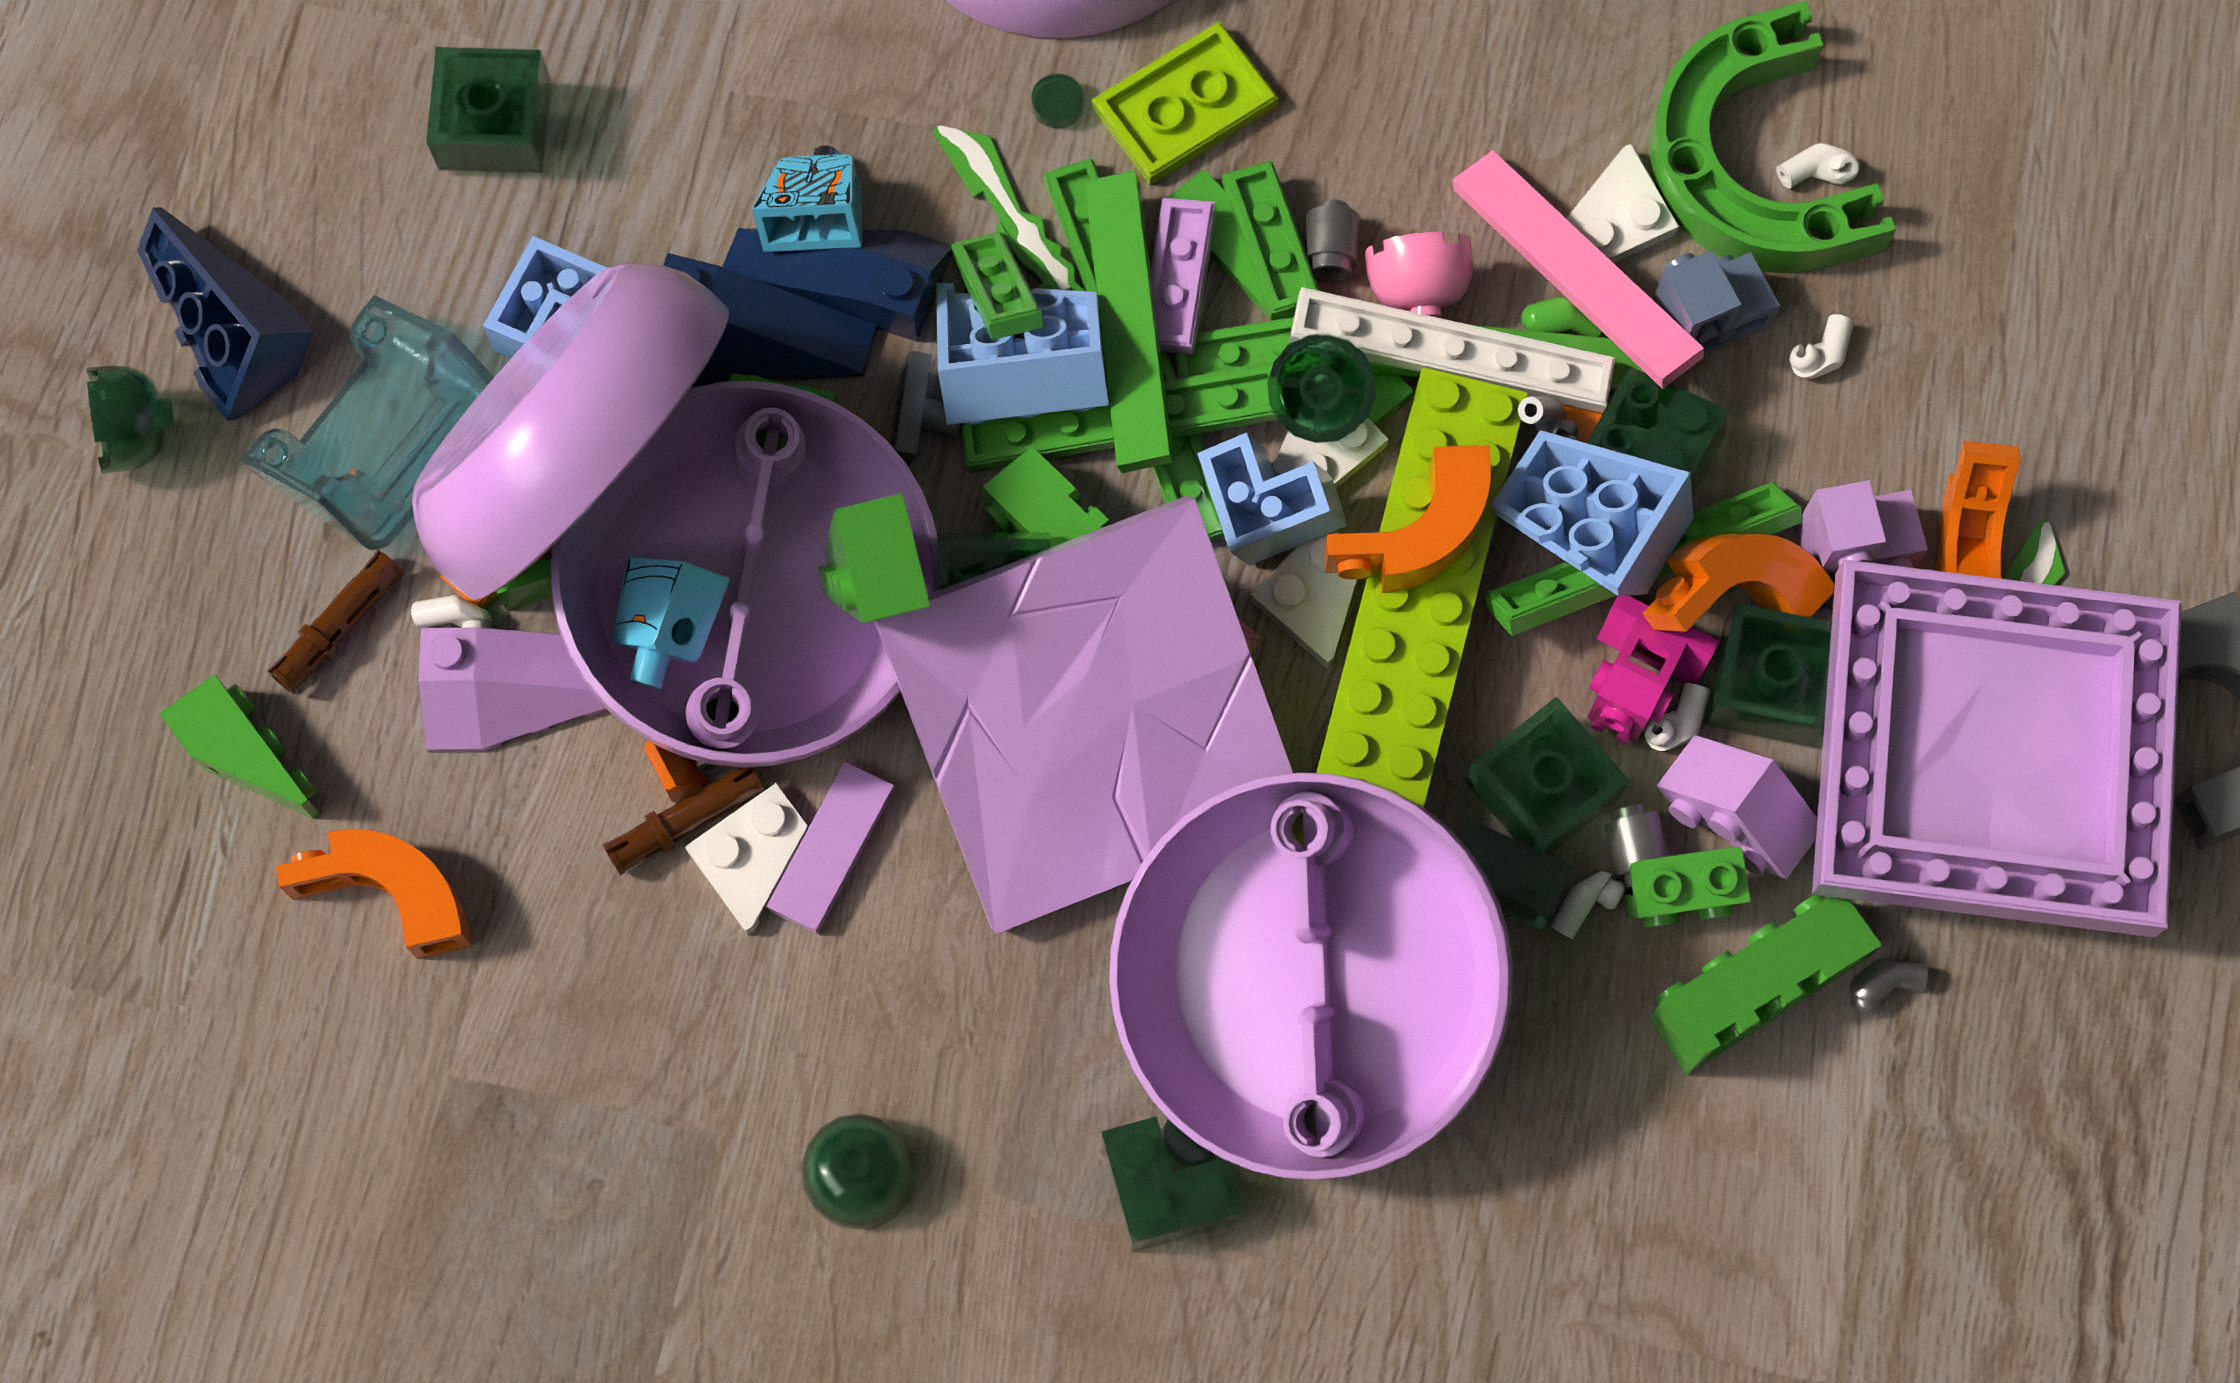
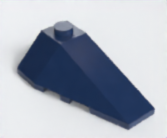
[137,207,314,421]
[722,228,952,342]
[664,253,878,386]

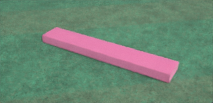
[1453,150,1704,389]

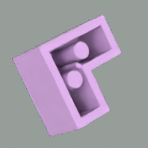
[1795,480,1928,584]
[1657,735,1818,879]

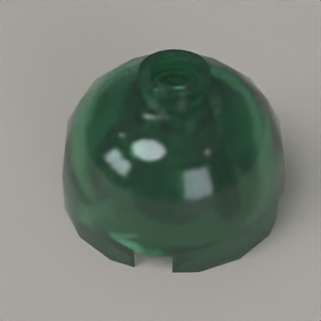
[1267,333,1376,443]
[87,365,175,474]
[801,1113,916,1229]

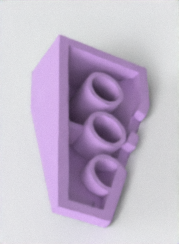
[418,627,608,753]

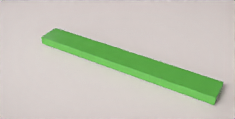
[1043,157,1225,543]

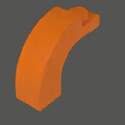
[1935,440,2021,579]
[1324,445,1491,593]
[1642,534,1835,632]
[276,829,473,959]

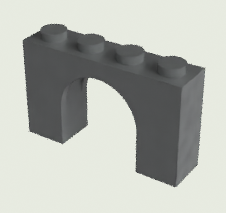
[2174,591,2240,850]

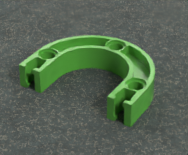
[1649,1,1896,274]

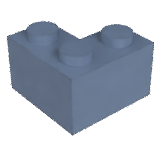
[1653,250,1780,355]

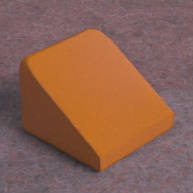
[643,741,710,804]

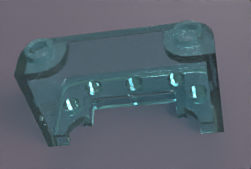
[240,295,494,550]

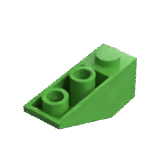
[159,674,321,819]

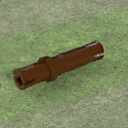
[267,550,404,695]
[602,767,765,876]

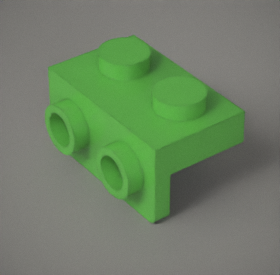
[1623,847,1751,927]

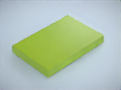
[1091,21,1279,185]

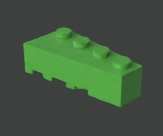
[982,446,1111,558]
[818,493,930,623]
[1648,894,1882,1075]

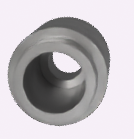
[1305,200,1360,283]
[1604,804,1670,890]

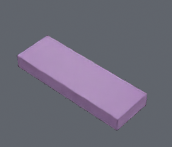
[1151,198,1217,355]
[766,762,895,935]

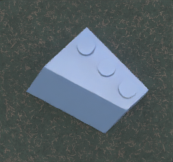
[936,283,1109,425]
[1491,430,1694,596]

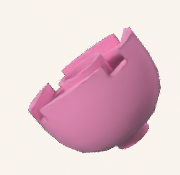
[1365,232,1473,318]

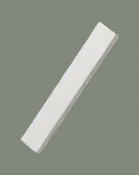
[1289,287,1615,413]

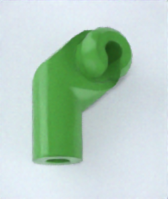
[1521,296,1602,337]

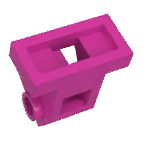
[1587,596,1719,745]

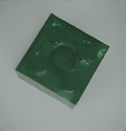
[426,47,551,173]
[1706,602,1832,747]
[1465,697,1630,865]

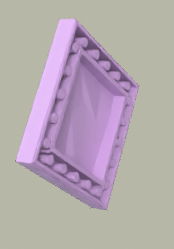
[874,495,1303,934]
[1812,560,2181,937]

